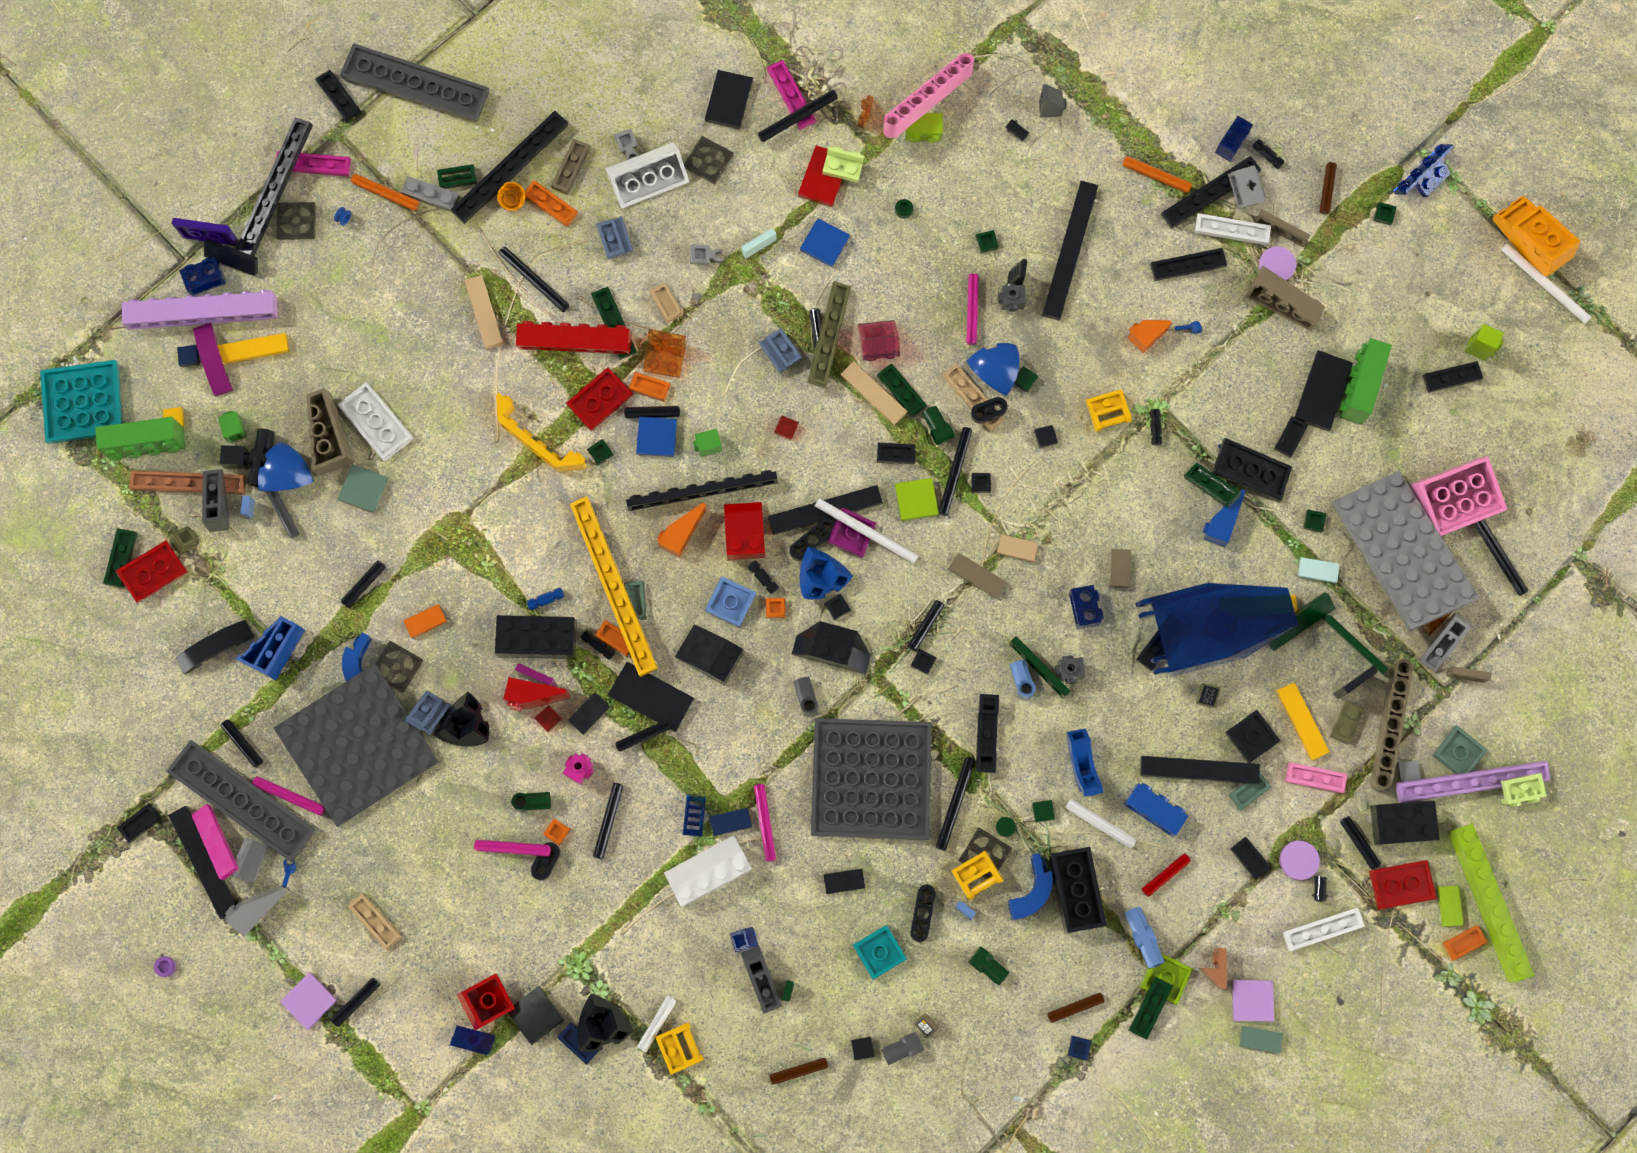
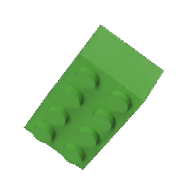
[1339,338,1392,425]
[95,417,185,461]

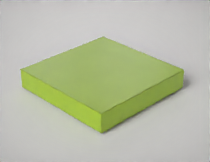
[894,478,939,521]
[1140,953,1193,1005]

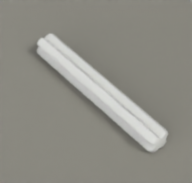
[1066,799,1136,848]

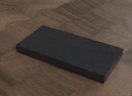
[1294,350,1353,432]
[1212,438,1292,502]
[608,662,695,733]

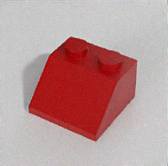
[457,973,515,1030]

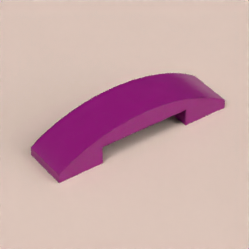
[193,323,233,397]

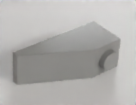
[1419,611,1472,672]
[225,885,286,937]

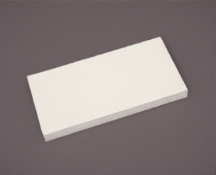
[337,382,414,462]

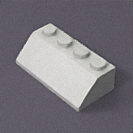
[605,142,690,209]
[664,835,752,908]

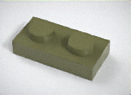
[1330,701,1364,745]

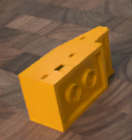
[1493,196,1581,277]

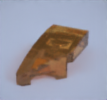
[858,95,874,129]

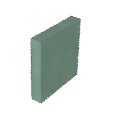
[338,464,388,513]
[1432,725,1488,774]

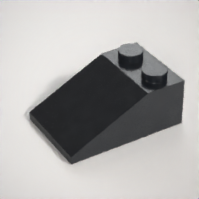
[675,624,744,686]

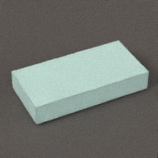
[742,229,777,259]
[1298,557,1339,584]

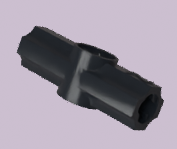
[247,428,275,487]

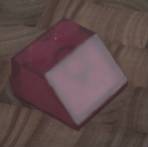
[858,320,900,361]

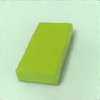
[1437,885,1463,927]

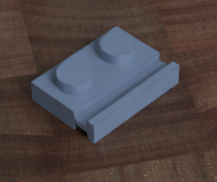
[596,216,633,260]
[759,328,802,374]
[405,691,451,736]

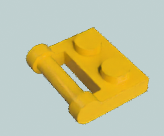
[1085,389,1132,432]
[951,850,1004,901]
[655,1022,704,1075]

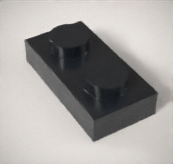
[877,443,916,465]

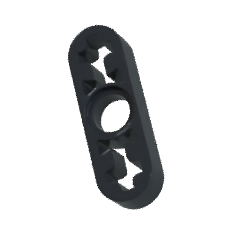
[789,518,835,561]
[910,884,936,942]

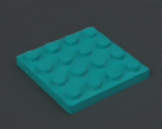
[40,360,123,444]

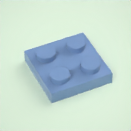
[705,576,756,628]

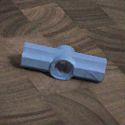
[1124,906,1165,969]

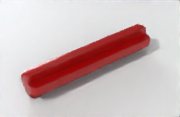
[1141,854,1191,897]

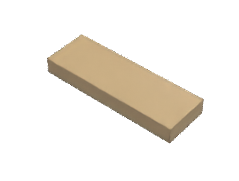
[347,893,402,951]

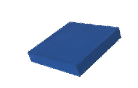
[800,218,850,267]
[636,417,677,457]

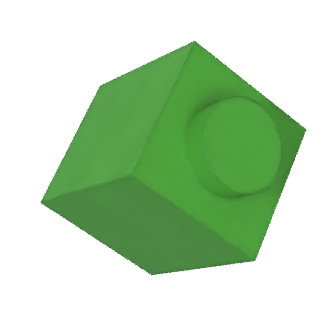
[218,411,247,443]
[693,428,722,457]

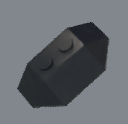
[791,621,871,675]

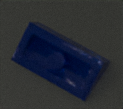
[450,1025,496,1055]

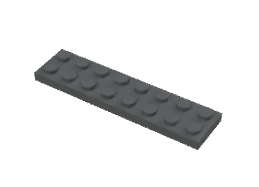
[340,43,490,122]
[166,739,316,862]

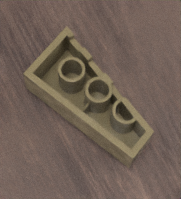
[1245,266,1325,331]
[307,388,354,476]

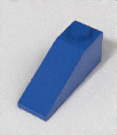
[1202,489,1246,547]

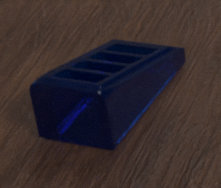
[683,794,706,837]

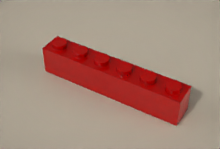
[516,321,632,355]

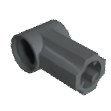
[793,677,819,717]
[881,1031,924,1066]

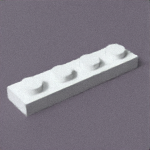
[1194,213,1271,245]
[1282,908,1365,951]

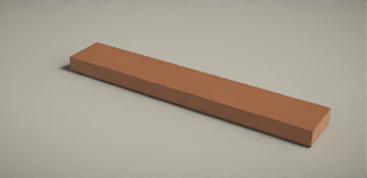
[129,470,246,495]

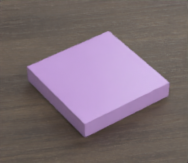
[280,972,338,1030]
[1232,980,1274,1021]

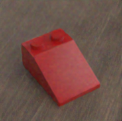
[724,502,765,561]
[503,677,570,712]

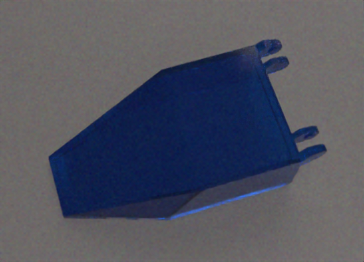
[1135,583,1298,677]

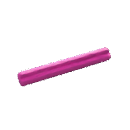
[966,273,979,345]
[252,776,325,816]
[754,784,776,862]
[474,840,551,856]

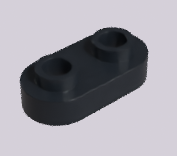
[971,397,1008,424]
[531,842,560,881]

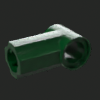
[922,406,955,446]
[511,792,551,812]
[968,946,1010,986]

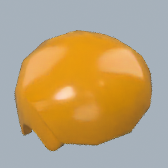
[497,182,525,212]

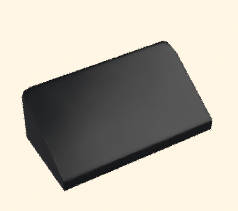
[568,692,610,735]

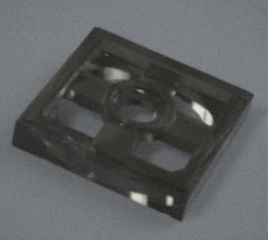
[684,136,734,184]
[276,202,316,240]
[375,641,424,693]
[958,827,1012,879]

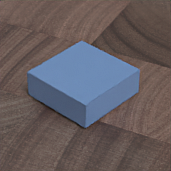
[240,495,255,519]
[955,901,976,920]

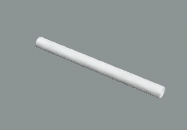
[1501,243,1591,324]
[815,498,918,564]

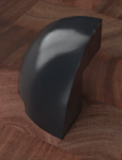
[434,692,490,747]
[577,994,634,1052]

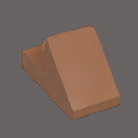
[1199,948,1227,989]

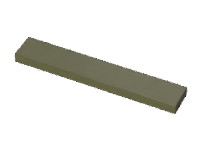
[807,281,851,389]

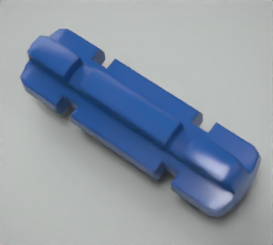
[527,588,564,610]

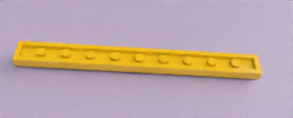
[570,496,658,677]

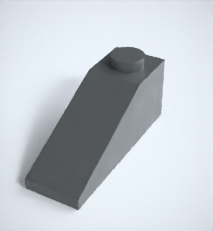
[202,469,229,532]
[741,946,782,1014]

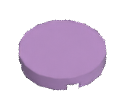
[1258,246,1297,281]
[1279,840,1320,881]

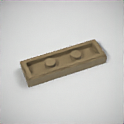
[551,138,591,195]
[1255,209,1311,247]
[948,552,1007,599]

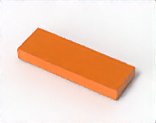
[525,180,578,227]

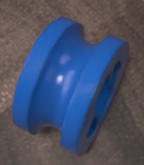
[334,207,352,226]

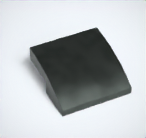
[508,986,564,1045]

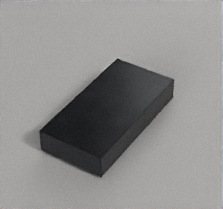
[1274,416,1308,458]
[117,803,162,843]
[1230,836,1271,880]
[823,868,865,894]

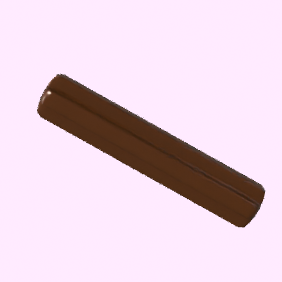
[1319,162,1337,215]
[1047,993,1105,1023]
[769,1058,828,1085]

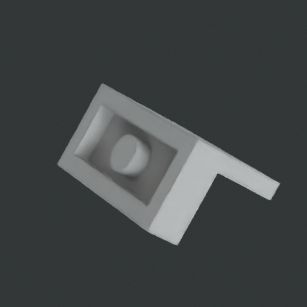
[230,838,269,884]

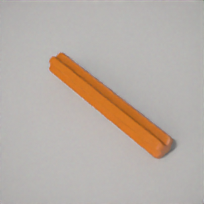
[1122,156,1192,193]
[351,174,419,211]

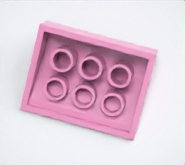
[1411,456,1507,536]

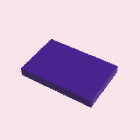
[171,218,238,246]

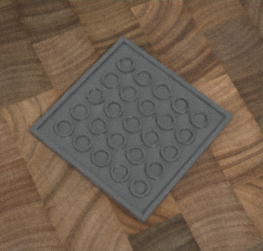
[273,664,439,827]
[811,718,932,840]

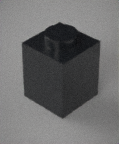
[220,445,250,469]

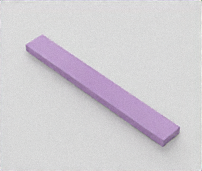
[1396,761,1550,803]

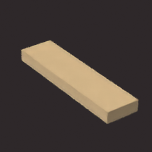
[464,275,504,349]
[840,361,908,426]
[942,363,1005,432]

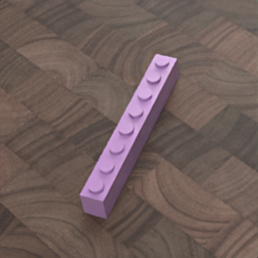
[122,290,278,330]

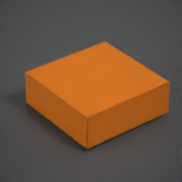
[766,598,785,618]
[543,818,571,846]

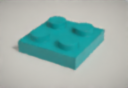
[852,925,907,980]

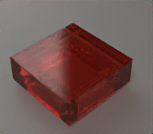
[774,415,799,441]
[535,705,562,733]

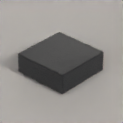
[1034,425,1058,449]
[971,473,991,493]
[824,594,851,621]
[910,649,937,675]
[851,1037,874,1060]

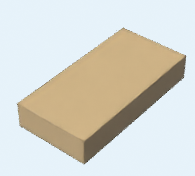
[649,282,683,323]
[996,534,1038,563]

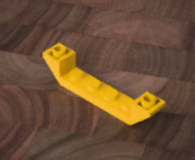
[496,392,587,472]

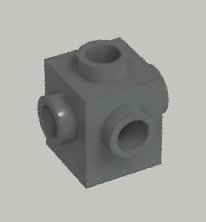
[998,283,1026,312]
[1055,655,1085,684]

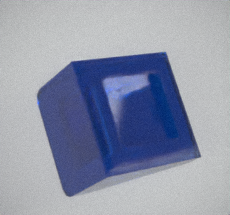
[730,927,758,953]

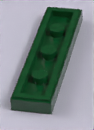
[591,286,637,360]
[1264,592,1336,651]
[1009,636,1071,699]

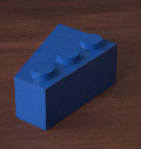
[235,616,305,681]

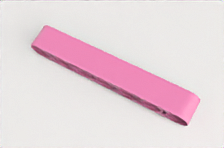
[883,53,974,138]

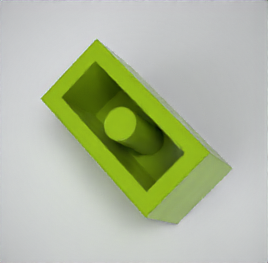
[905,113,943,143]
[1464,323,1504,361]

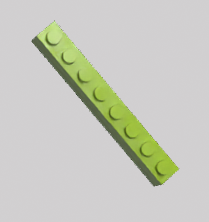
[1448,823,1535,983]

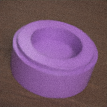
[154,956,176,977]

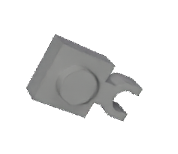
[614,129,639,160]
[690,244,722,265]

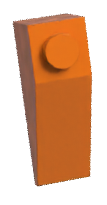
[657,503,707,558]

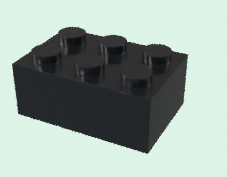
[1370,800,1440,845]

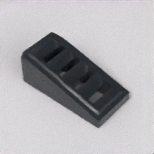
[1007,259,1027,285]

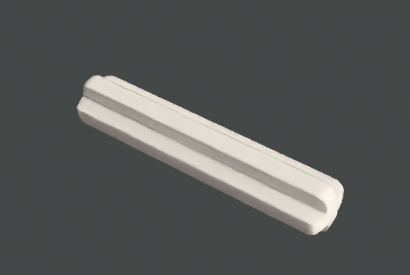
[638,996,676,1052]

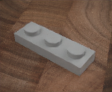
[401,176,460,212]

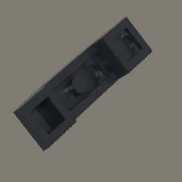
[176,620,255,674]
[976,694,999,773]

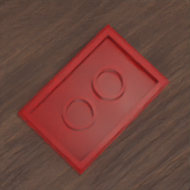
[798,145,843,207]
[566,367,633,431]
[116,540,188,604]
[1369,860,1437,910]

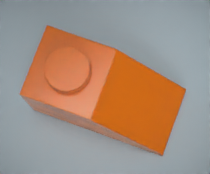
[1128,320,1172,353]

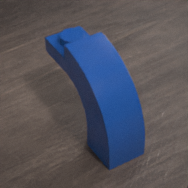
[342,633,372,681]
[1067,728,1103,797]
[1008,853,1053,921]

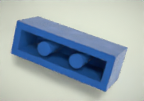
[1123,783,1188,837]

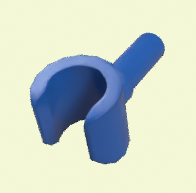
[1175,321,1202,334]
[282,859,296,888]

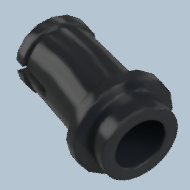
[1005,119,1030,142]
[1312,876,1328,902]

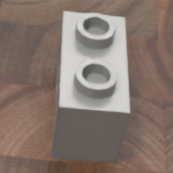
[1228,165,1265,210]

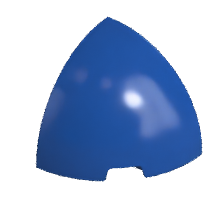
[966,343,1020,396]
[258,442,313,491]
[800,546,853,600]

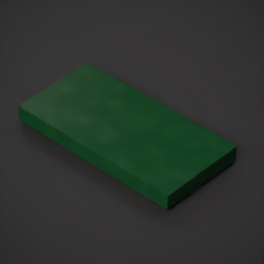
[1322,615,1387,674]

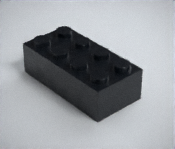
[495,615,577,659]
[1049,847,1107,934]

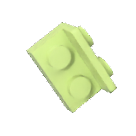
[822,147,864,183]
[1501,773,1546,807]

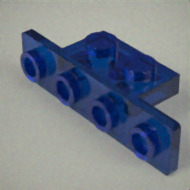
[1393,144,1454,197]

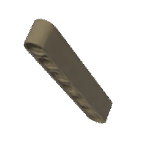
[1370,659,1413,791]

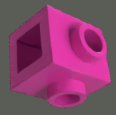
[563,753,594,785]

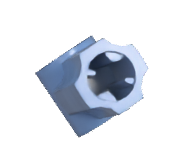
[1009,660,1036,700]

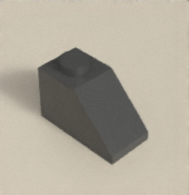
[1039,84,1067,117]

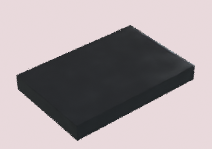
[705,70,753,129]

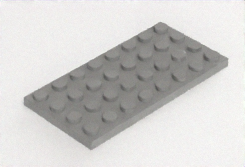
[1332,471,1479,632]

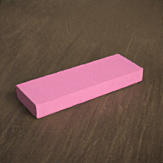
[1285,762,1347,794]

